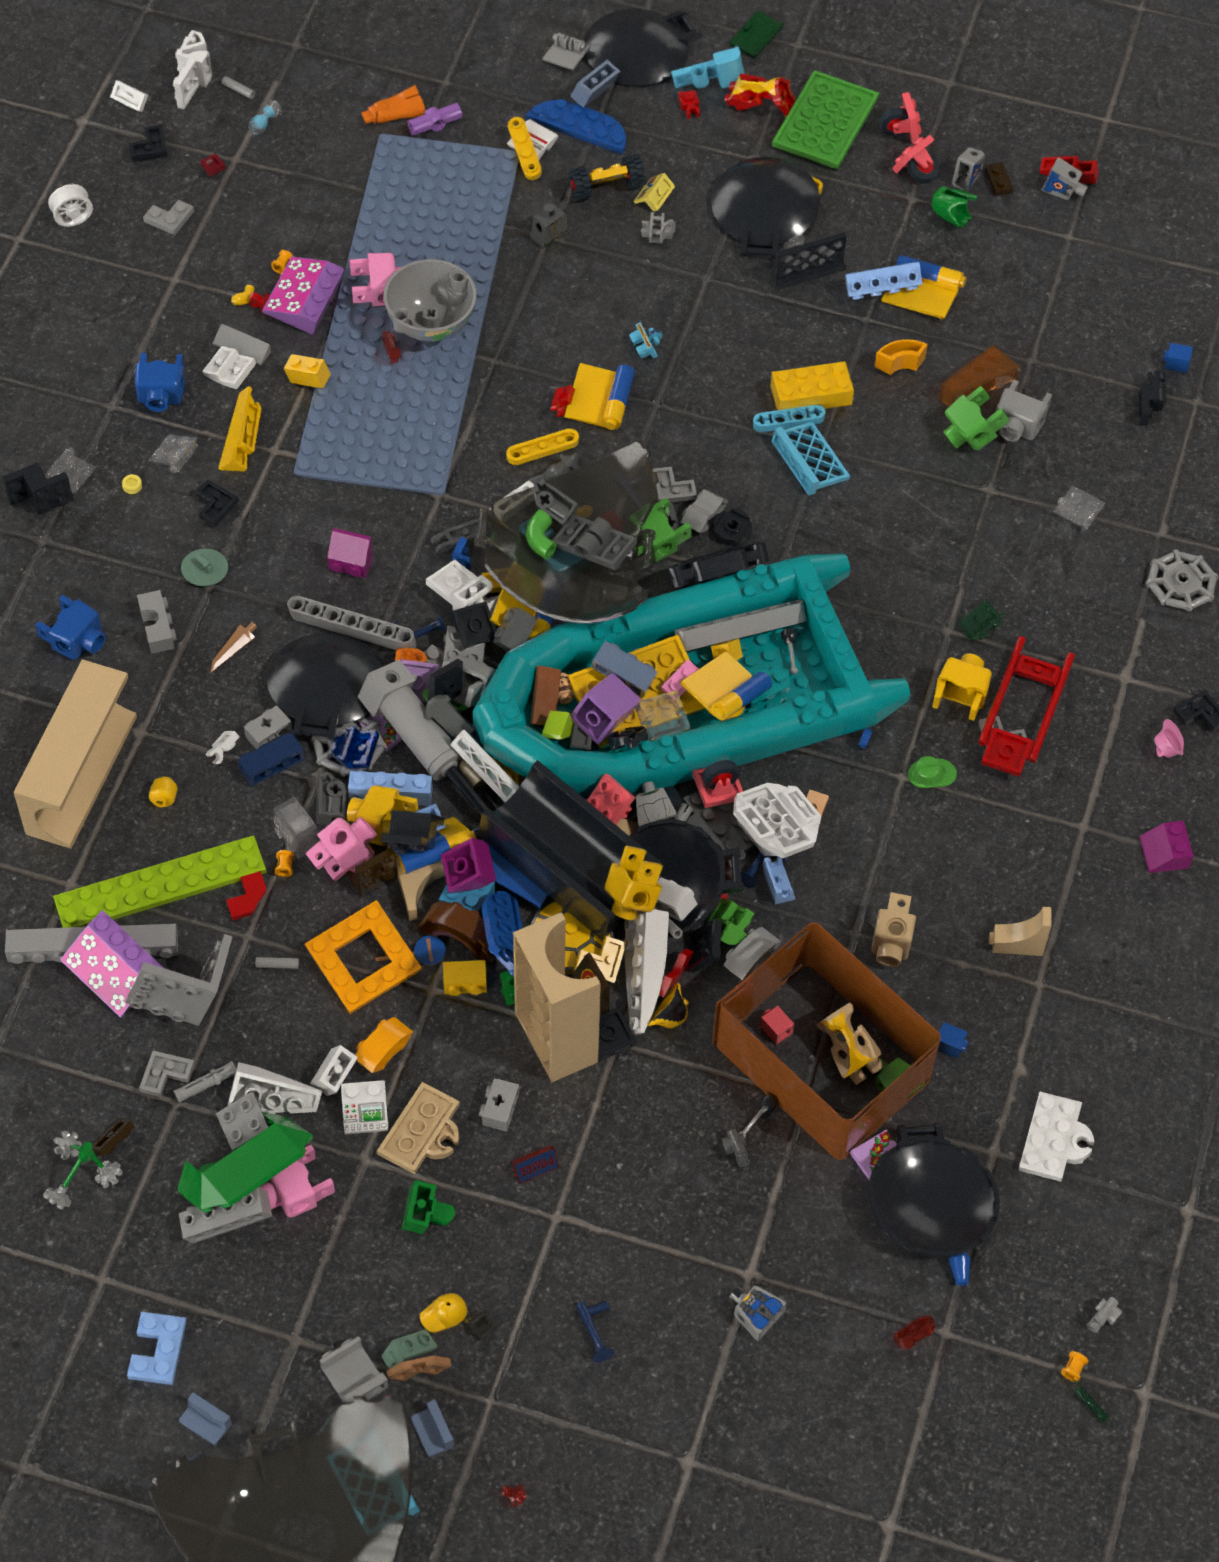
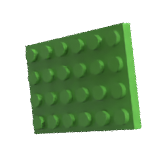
[772,70,879,170]

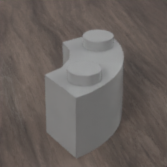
[681,489,728,533]
[723,927,781,981]

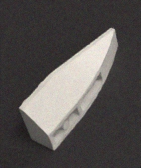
[624,909,669,1036]

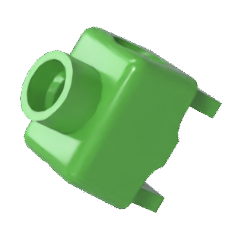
[943,386,1010,451]
[629,498,692,562]

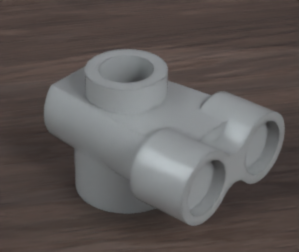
[1087,1297,1123,1332]

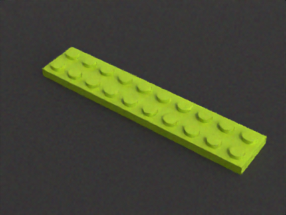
[53,835,267,928]

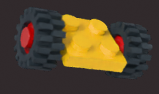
[568,154,645,201]

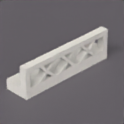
[450,730,519,802]

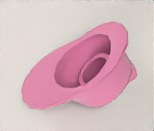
[1154,719,1184,758]

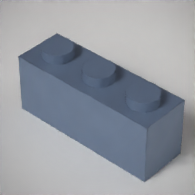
[570,60,620,108]
[591,641,657,698]

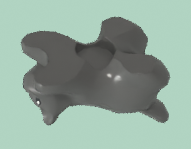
[529,453,582,492]

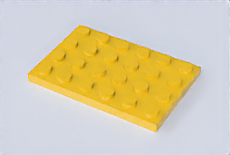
[567,635,706,749]

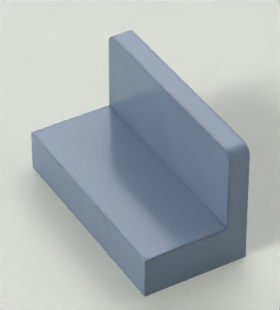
[179,1392,232,1445]
[411,1400,454,1458]

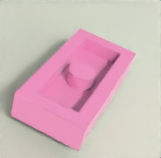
[661,660,699,702]

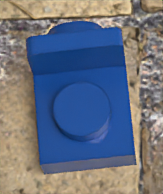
[452,537,471,571]

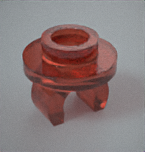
[501,1484,526,1508]

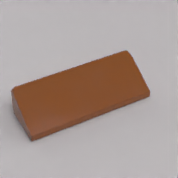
[530,666,561,729]

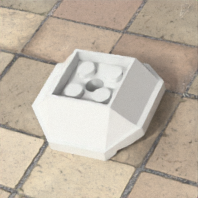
[733,783,821,859]

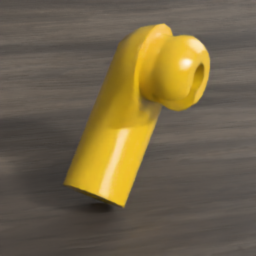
[231,285,254,306]

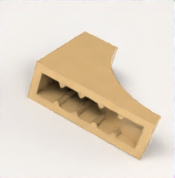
[396,857,445,921]
[989,907,1051,956]

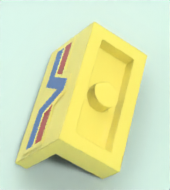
[634,173,675,212]

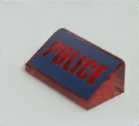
[512,1145,558,1183]

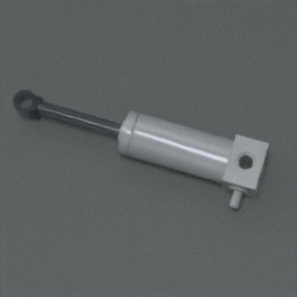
[358,660,487,818]

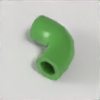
[526,509,557,560]

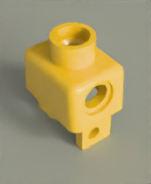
[932,654,992,721]
[347,785,419,846]
[605,846,663,920]

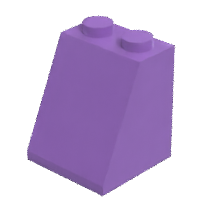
[570,673,642,745]

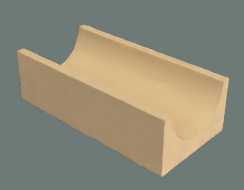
[14,659,137,849]
[513,912,600,1082]

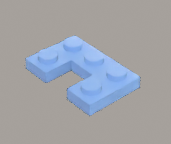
[127,1312,186,1385]

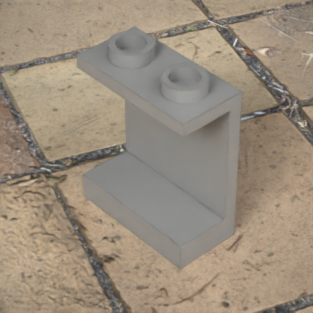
[320,1336,388,1412]

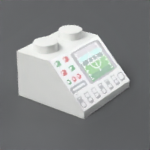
[341,1080,388,1134]

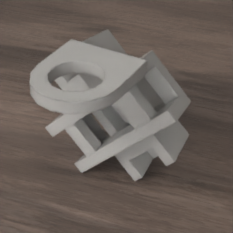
[641,212,676,243]

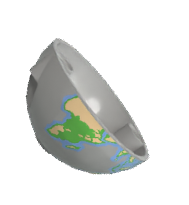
[384,259,476,342]

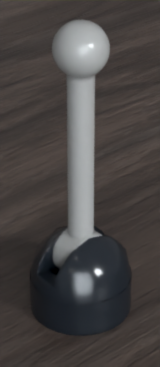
[781,628,798,675]
[738,1094,778,1138]

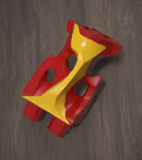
[724,73,796,116]

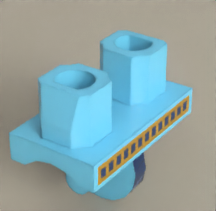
[629,322,662,359]

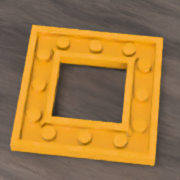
[305,900,422,1014]

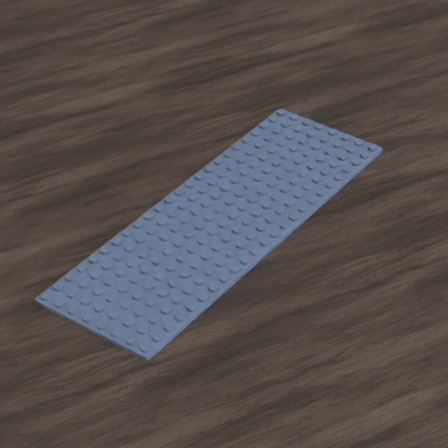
[294,134,519,495]

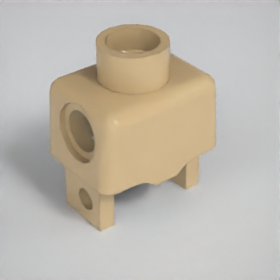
[871,892,916,967]

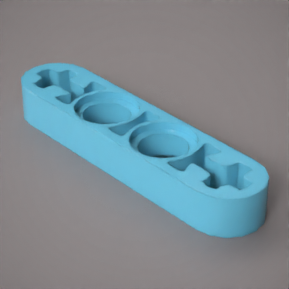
[753,405,825,432]

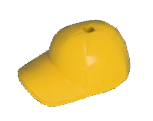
[420,1293,467,1333]

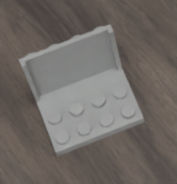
[125,934,232,1026]

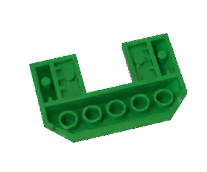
[177,1112,313,1213]

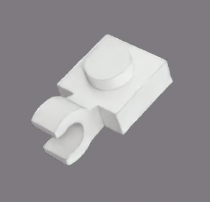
[206,731,239,764]

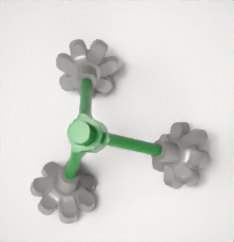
[43,1130,123,1209]

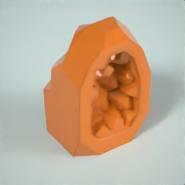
[395,648,427,663]

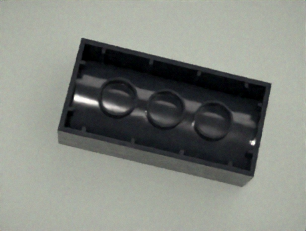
[477,760,664,941]

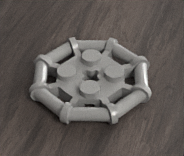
[1146,549,1219,612]
[311,717,387,777]

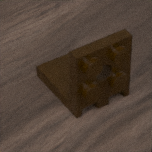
[345,843,398,898]

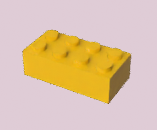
[771,362,854,410]

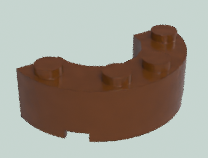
[418,901,496,965]

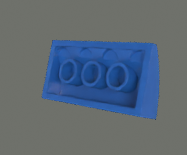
[488,845,549,909]

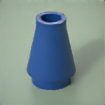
[949,1252,971,1286]

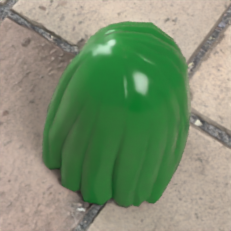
[931,186,978,228]

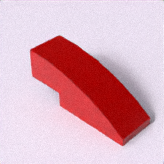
[1040,156,1099,184]

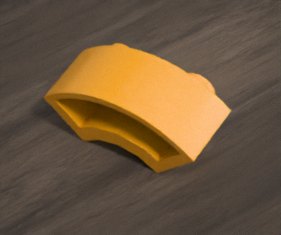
[875,340,928,375]
[355,1017,413,1073]

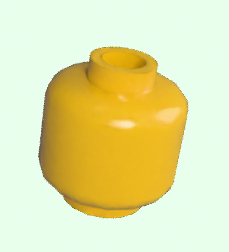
[149,777,178,807]

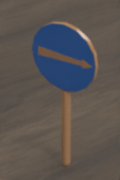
[375,936,445,966]

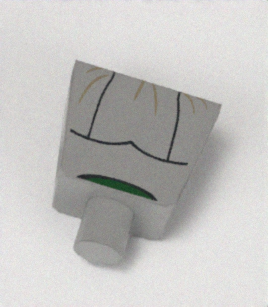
[636,782,679,827]

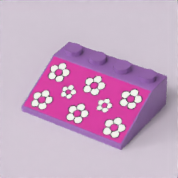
[262,256,345,335]
[60,910,163,1018]

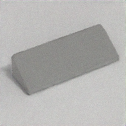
[213,324,271,365]

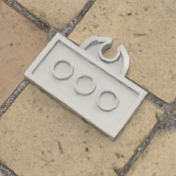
[1019,1092,1094,1182]

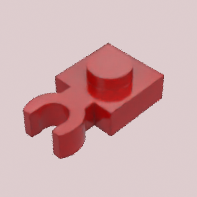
[678,90,700,119]

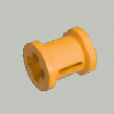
[271,250,293,274]
[275,850,295,877]
[1061,1351,1089,1382]

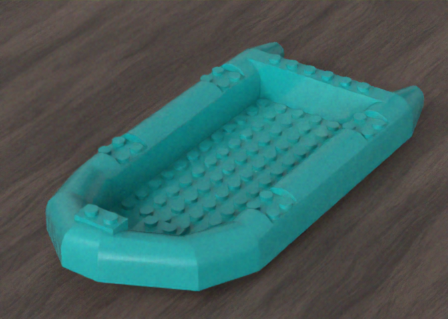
[473,553,910,799]

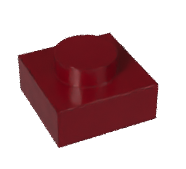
[200,153,226,177]

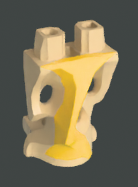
[816,1002,883,1085]

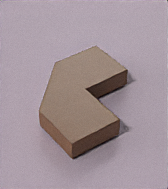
[387,1356,451,1381]

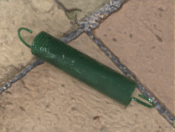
[1070,1381,1113,1427]

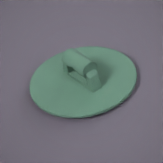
[181,549,228,586]

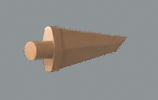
[210,622,257,673]

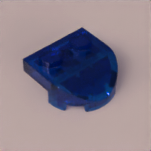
[331,726,380,769]

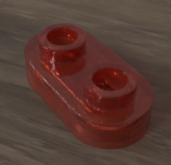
[381,330,401,364]
[894,1316,936,1349]

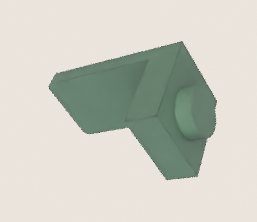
[381,1329,437,1369]

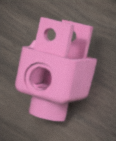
[350,253,403,307]
[306,817,377,881]
[259,1145,335,1218]

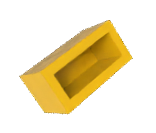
[284,354,331,389]
[443,960,487,996]

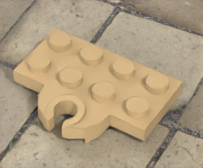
[377,1082,460,1174]

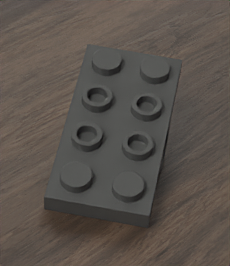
[552,514,637,570]

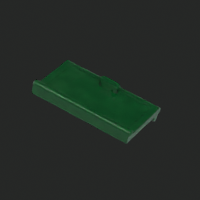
[729,10,784,59]

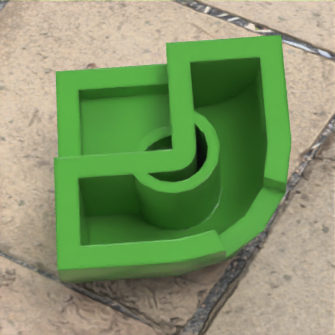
[707,898,754,945]

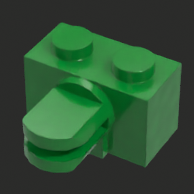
[401,1180,455,1235]

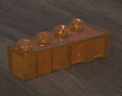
[939,345,1020,406]

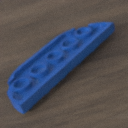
[526,99,626,155]
[482,891,522,977]

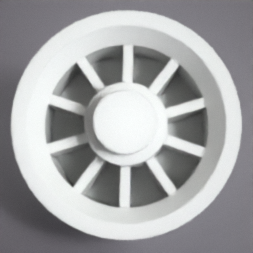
[48,182,93,227]

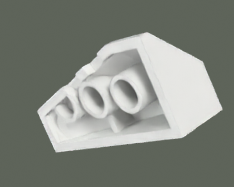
[228,1062,322,1114]

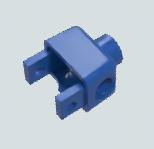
[135,353,185,412]
[35,595,106,660]

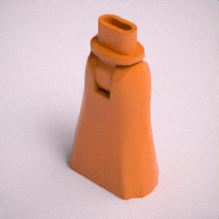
[361,85,426,124]

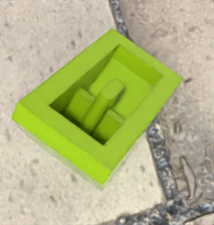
[542,711,573,739]

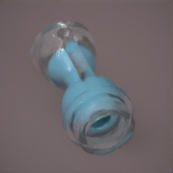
[248,99,282,135]

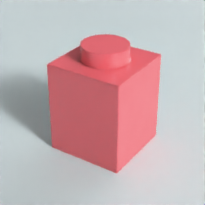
[760,1006,794,1045]

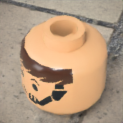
[558,673,575,704]

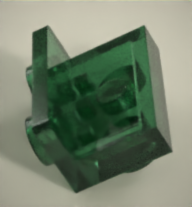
[957,599,1006,642]

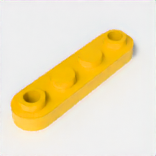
[508,117,542,180]
[506,429,579,465]

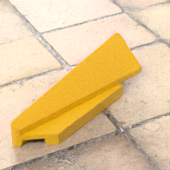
[218,386,261,472]

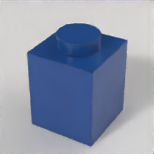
[1163,343,1193,373]
[938,1022,969,1058]

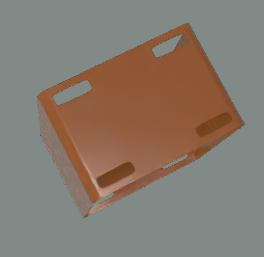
[712,923,941,1160]

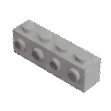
[179,1187,272,1243]

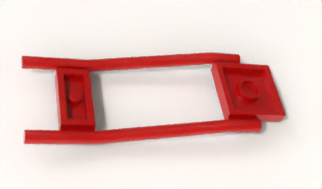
[978,636,1075,777]

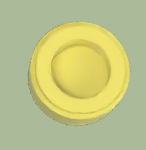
[122,475,142,494]

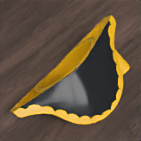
[647,983,689,1028]

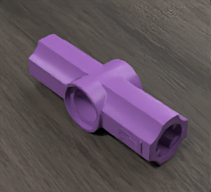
[407,103,462,135]

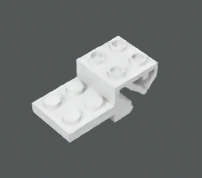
[173,30,212,110]
[426,560,500,626]

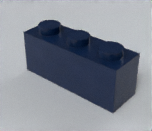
[238,732,305,787]

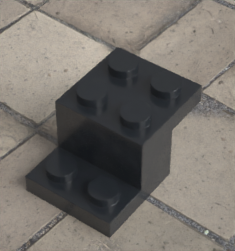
[2,462,73,515]
[381,810,445,852]

